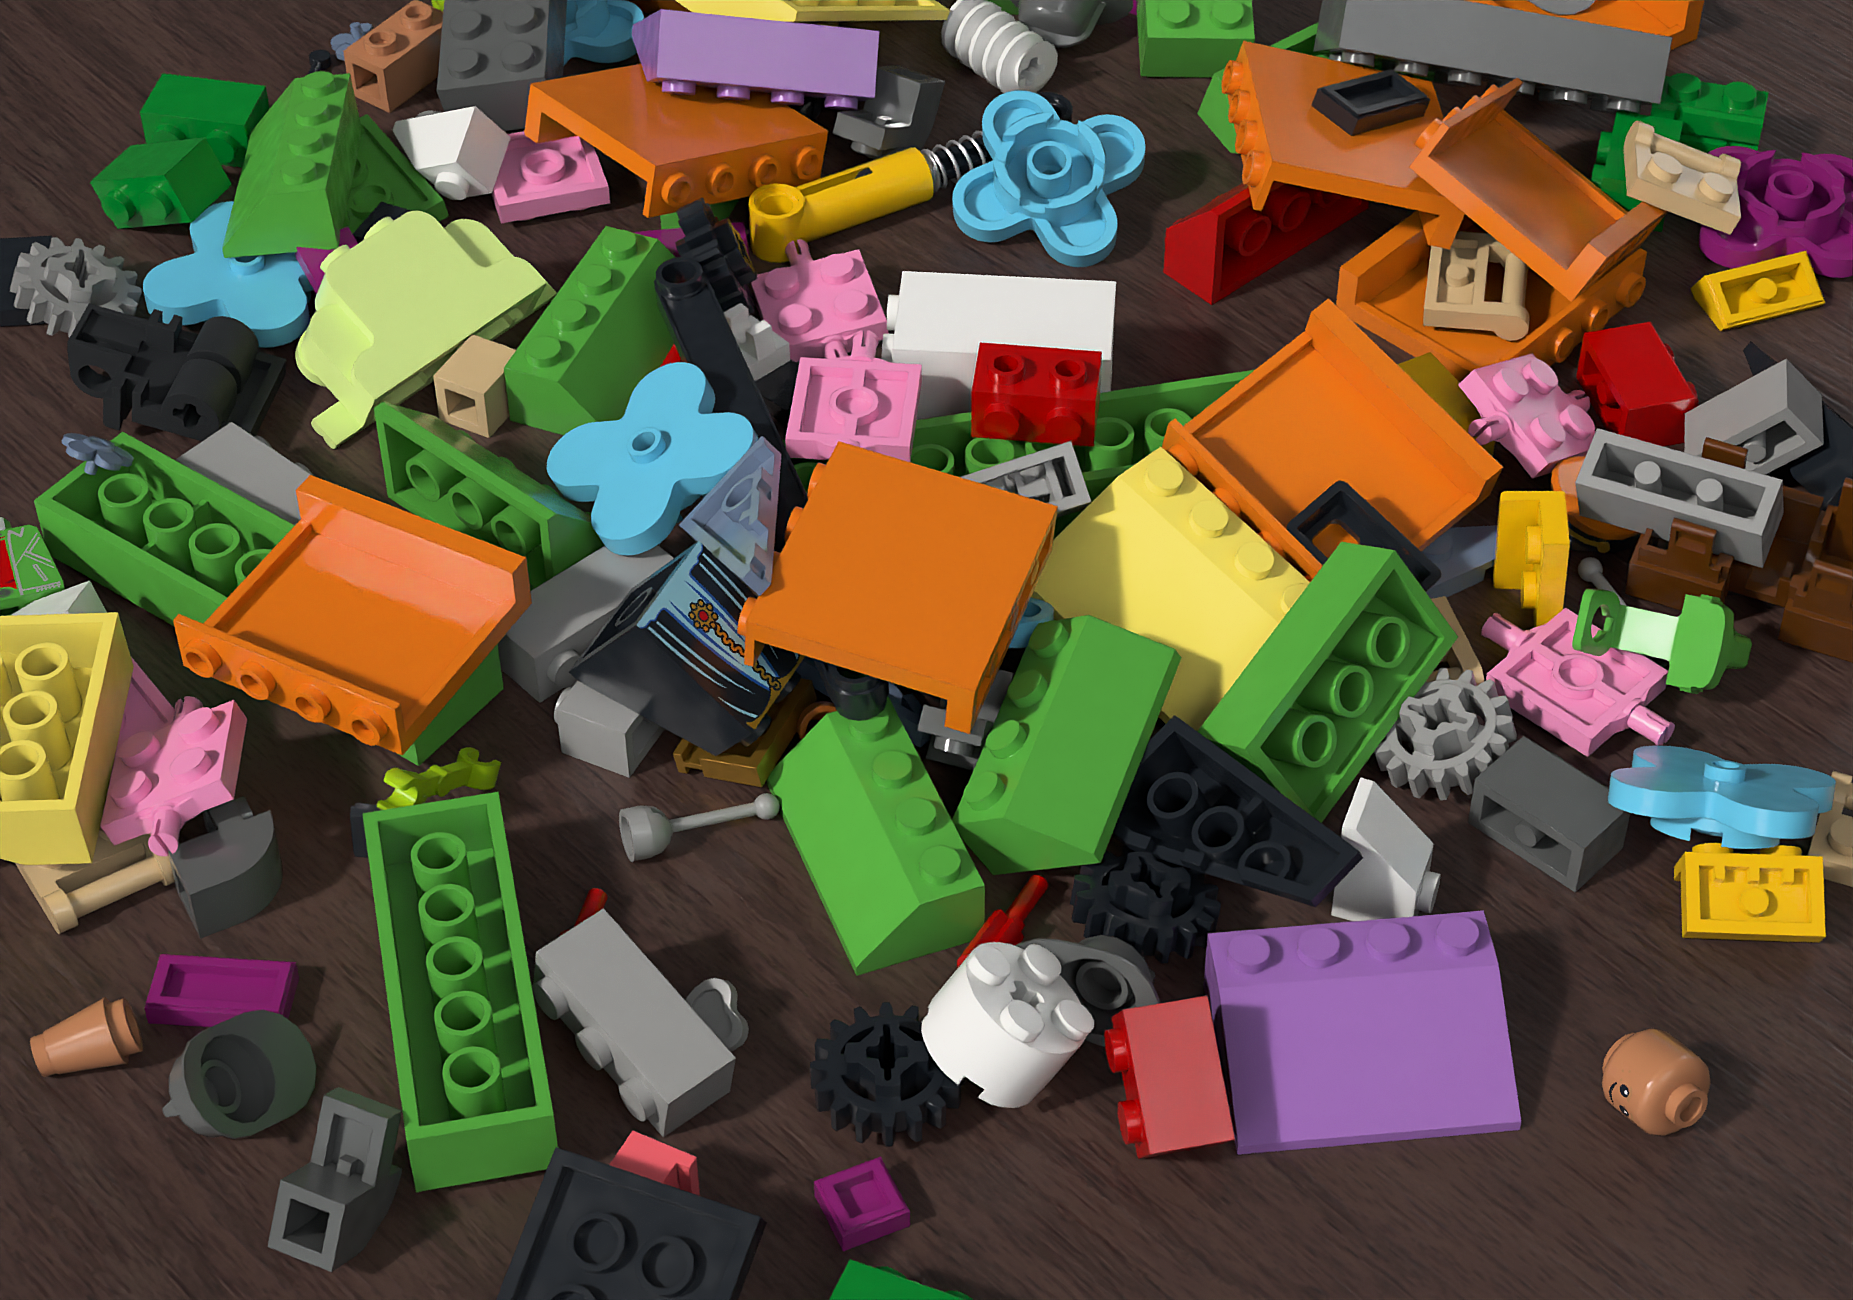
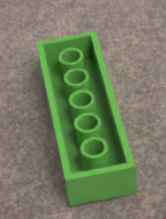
[363,792,558,1192]

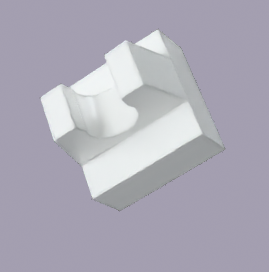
[724,303,790,381]

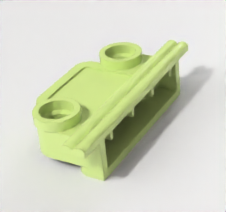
[295,211,557,449]

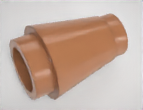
[30,997,143,1077]

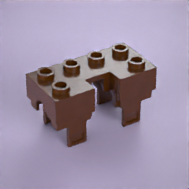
[1625,437,1853,663]

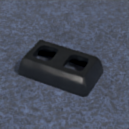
[1287,481,1441,592]

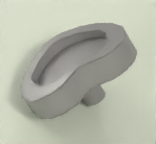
[685,978,749,1052]

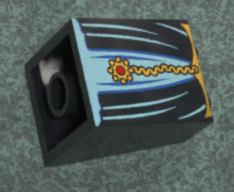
[569,541,805,756]

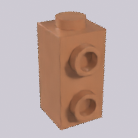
[343,0,443,113]

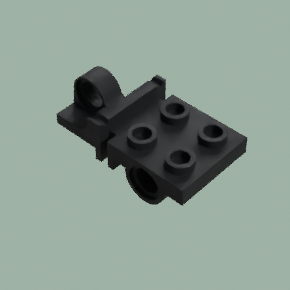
[67,303,287,441]

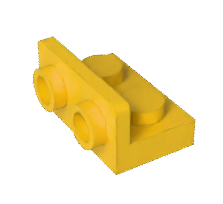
[1493,491,1570,628]
[1674,843,1826,943]

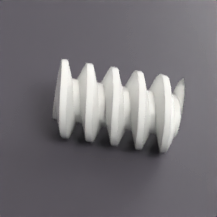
[941,0,1058,93]

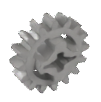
[10,237,142,338]
[1374,668,1517,800]

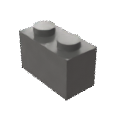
[1468,736,1630,893]

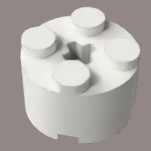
[921,942,1094,1108]

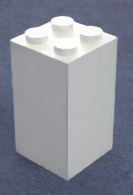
[881,271,1116,420]

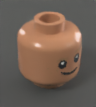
[1602,1028,1711,1136]

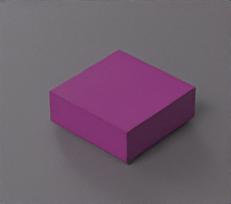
[814,1157,910,1251]

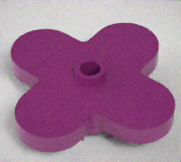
[1698,146,1853,278]

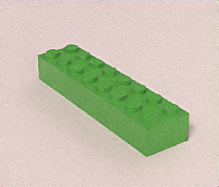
[34,432,504,766]

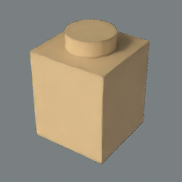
[433,334,516,438]

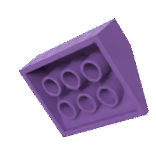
[632,9,879,110]
[1203,911,1521,1155]

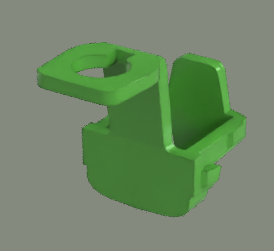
[1572,589,1752,694]

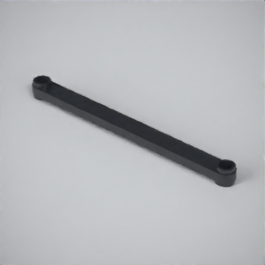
[654,257,889,721]

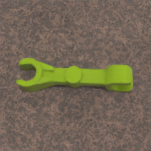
[377,747,501,810]

